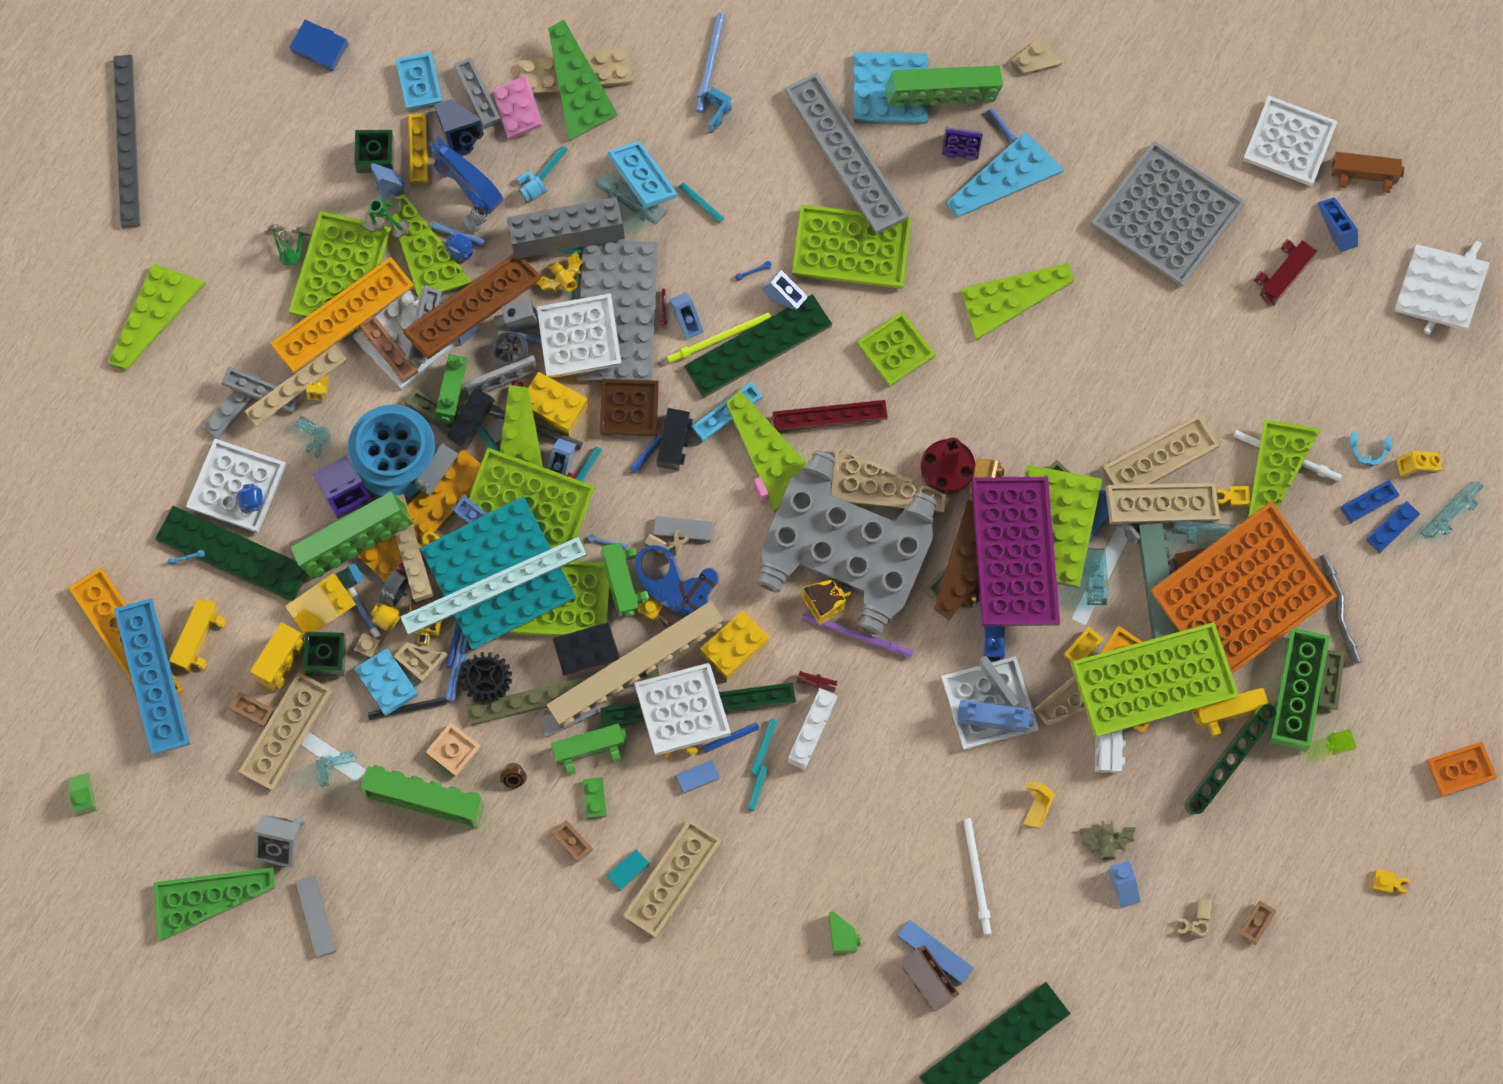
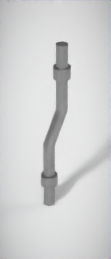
[1319,554,1362,665]

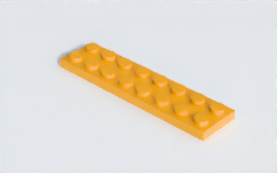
[270,257,414,374]
[358,449,481,582]
[69,567,184,695]

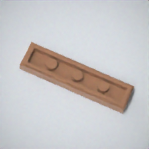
[359,315,418,383]

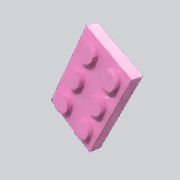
[493,76,543,140]

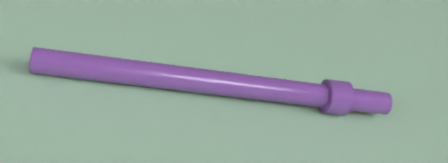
[801,613,913,658]

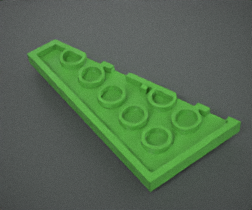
[548,20,618,141]
[154,868,275,942]

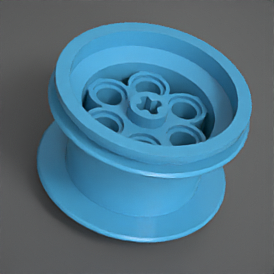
[348,405,437,499]

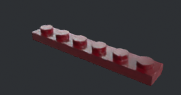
[772,400,888,431]

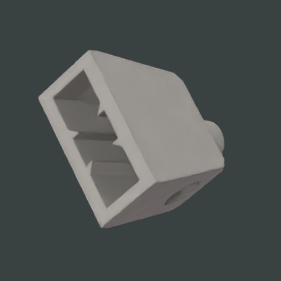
[494,298,539,332]

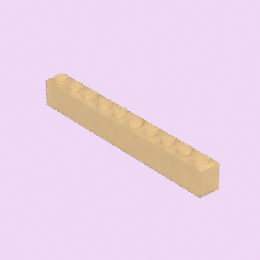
[547,600,724,727]

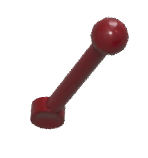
[660,288,667,326]

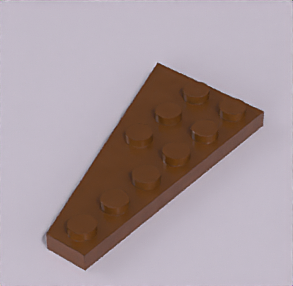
[934,499,979,621]

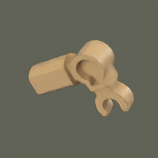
[644,530,689,560]
[1177,898,1212,938]

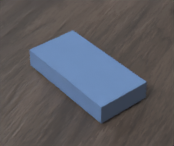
[676,760,720,794]

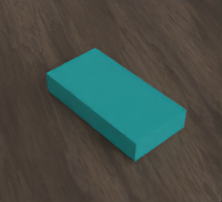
[607,849,649,891]

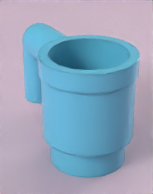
[516,171,547,202]

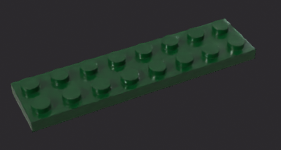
[684,294,832,398]
[155,506,308,602]
[919,982,1071,1084]

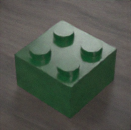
[354,130,394,173]
[303,632,347,676]

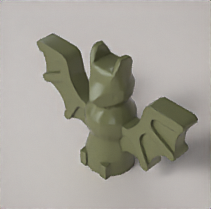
[1080,820,1136,861]

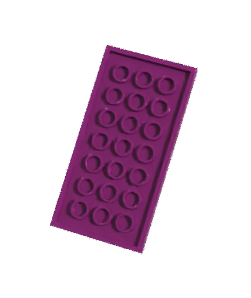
[971,477,1060,627]

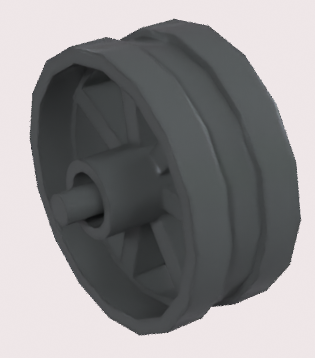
[492,331,528,365]
[379,571,408,607]

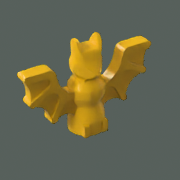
[535,252,583,293]

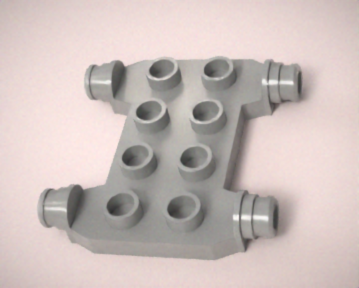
[757,450,937,635]

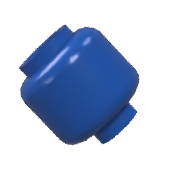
[445,234,473,262]
[237,484,264,512]

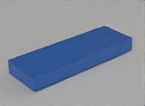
[1340,480,1400,524]

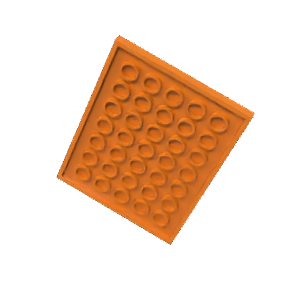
[1149,501,1337,674]

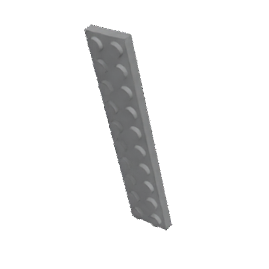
[785,73,909,235]

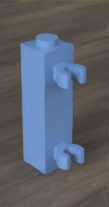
[957,700,1033,733]

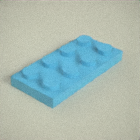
[607,141,677,208]

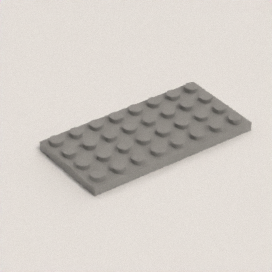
[577,240,658,382]

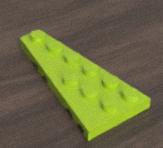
[392,194,472,298]
[109,264,206,371]
[726,391,807,512]

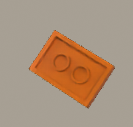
[1427,742,1497,797]

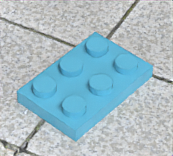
[395,52,443,111]
[354,648,418,716]

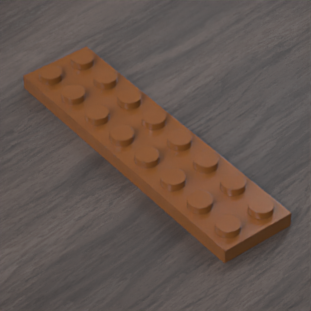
[403,254,542,359]

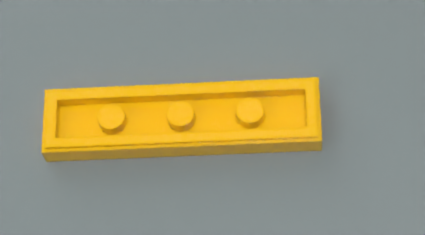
[408,113,429,185]

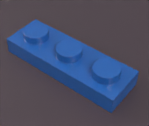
[1366,501,1420,553]

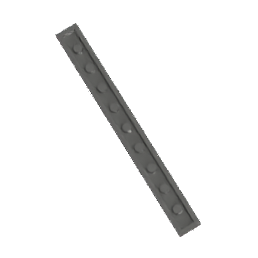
[113,55,141,228]

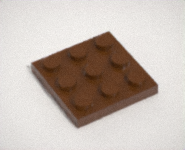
[600,379,659,437]

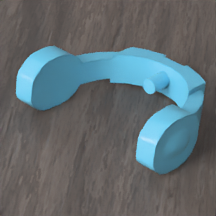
[1350,432,1392,466]

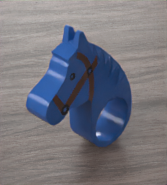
[429,136,504,214]
[635,545,720,616]

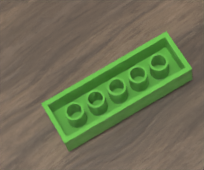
[885,65,1003,108]
[291,491,414,579]
[1268,628,1330,752]
[361,765,484,829]

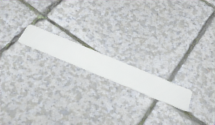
[1072,526,1128,625]
[268,709,365,782]

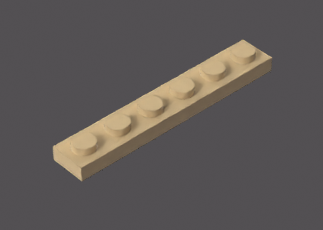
[244,345,347,427]
[395,494,434,602]

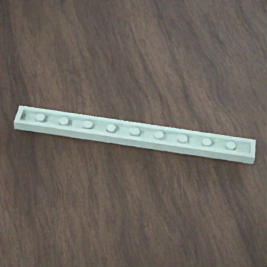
[400,537,586,635]

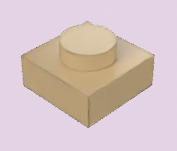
[354,633,381,658]

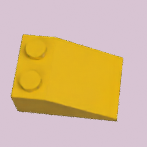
[285,573,356,635]

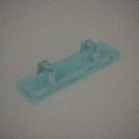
[595,171,667,225]
[1420,481,1484,538]
[1171,521,1237,544]

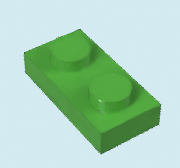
[583,777,607,819]

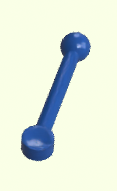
[735,261,772,281]

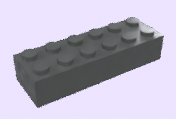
[507,197,625,259]

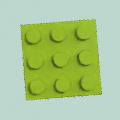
[857,311,936,387]

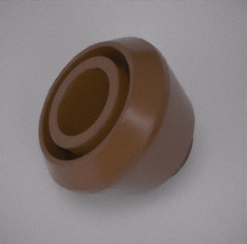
[500,763,527,788]

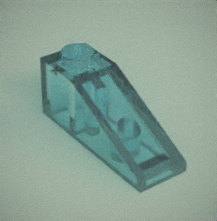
[1086,548,1109,605]

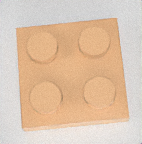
[426,722,481,777]

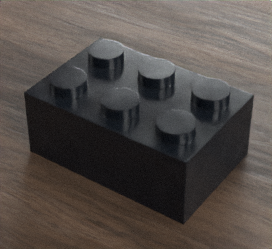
[552,621,620,676]

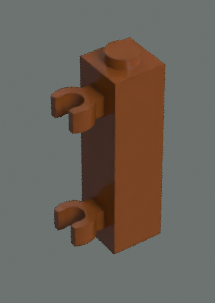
[1331,152,1404,193]

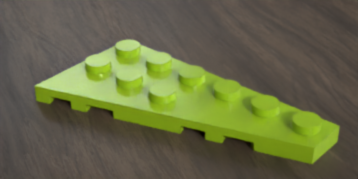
[961,263,1074,341]
[500,385,544,468]
[1248,419,1321,517]

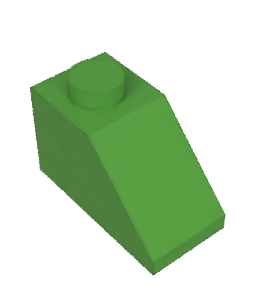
[69,773,97,816]
[829,911,861,955]

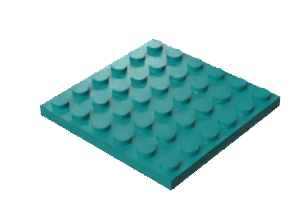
[420,496,576,651]

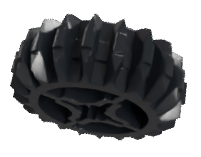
[460,652,512,704]

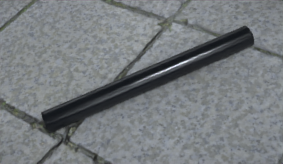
[368,697,446,720]

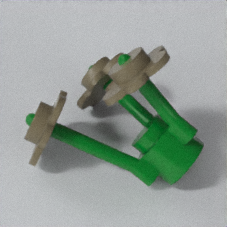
[364,195,410,238]
[264,224,312,265]

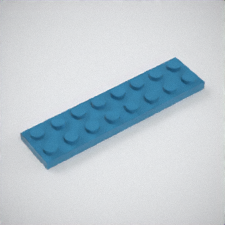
[114,598,190,756]

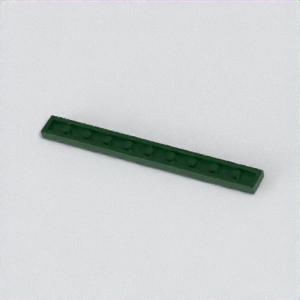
[600,682,796,728]

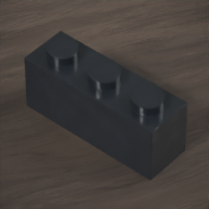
[447,388,495,449]
[657,408,693,471]

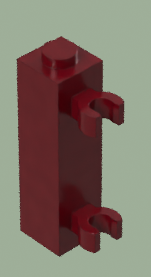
[1254,239,1317,306]

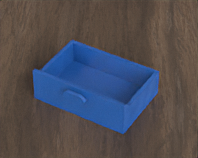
[289,19,349,71]

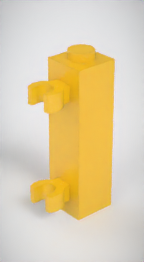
[169,599,227,673]
[1193,688,1269,738]

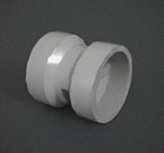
[463,206,489,232]

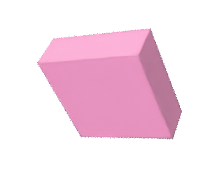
[754,477,768,502]

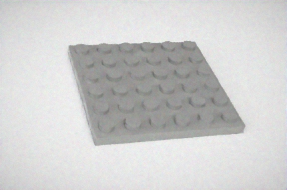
[1091,141,1245,287]

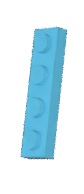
[692,382,763,442]

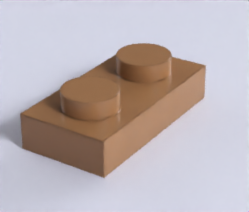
[230,692,274,728]
[552,820,593,863]
[1238,900,1276,945]

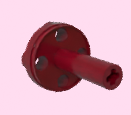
[920,437,976,495]

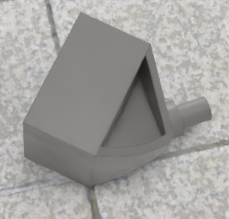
[254,815,304,868]

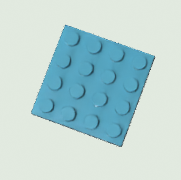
[854,52,928,123]

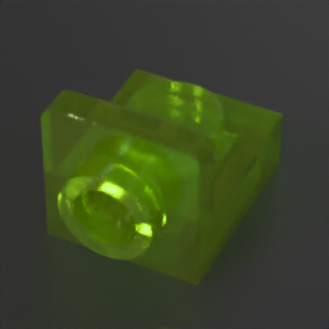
[1326,729,1356,755]

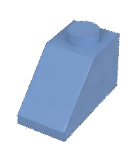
[761,271,807,310]
[669,292,704,339]
[547,438,577,476]
[1108,861,1140,908]

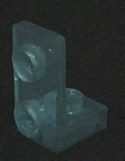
[315,752,357,787]

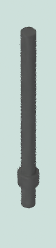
[489,404,583,450]

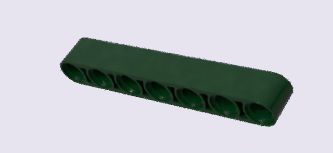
[1185,704,1277,814]

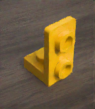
[306,374,329,401]
[1396,451,1443,477]
[1024,780,1056,828]

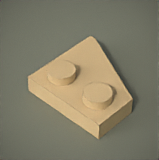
[1011,38,1062,76]
[394,642,448,683]

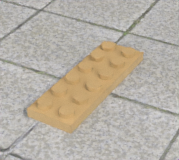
[519,48,633,96]
[1102,414,1220,485]
[1105,483,1220,524]
[239,672,333,792]
[623,818,722,939]

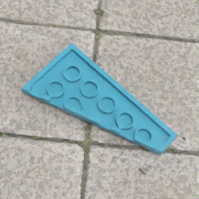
[946,131,1064,217]

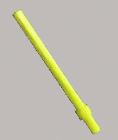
[667,312,771,363]

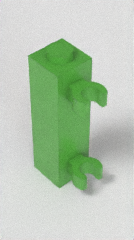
[435,354,467,425]
[600,542,649,618]
[551,723,627,776]

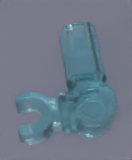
[295,415,331,458]

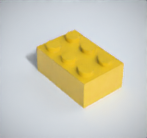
[528,372,588,437]
[700,610,769,682]
[250,622,305,692]

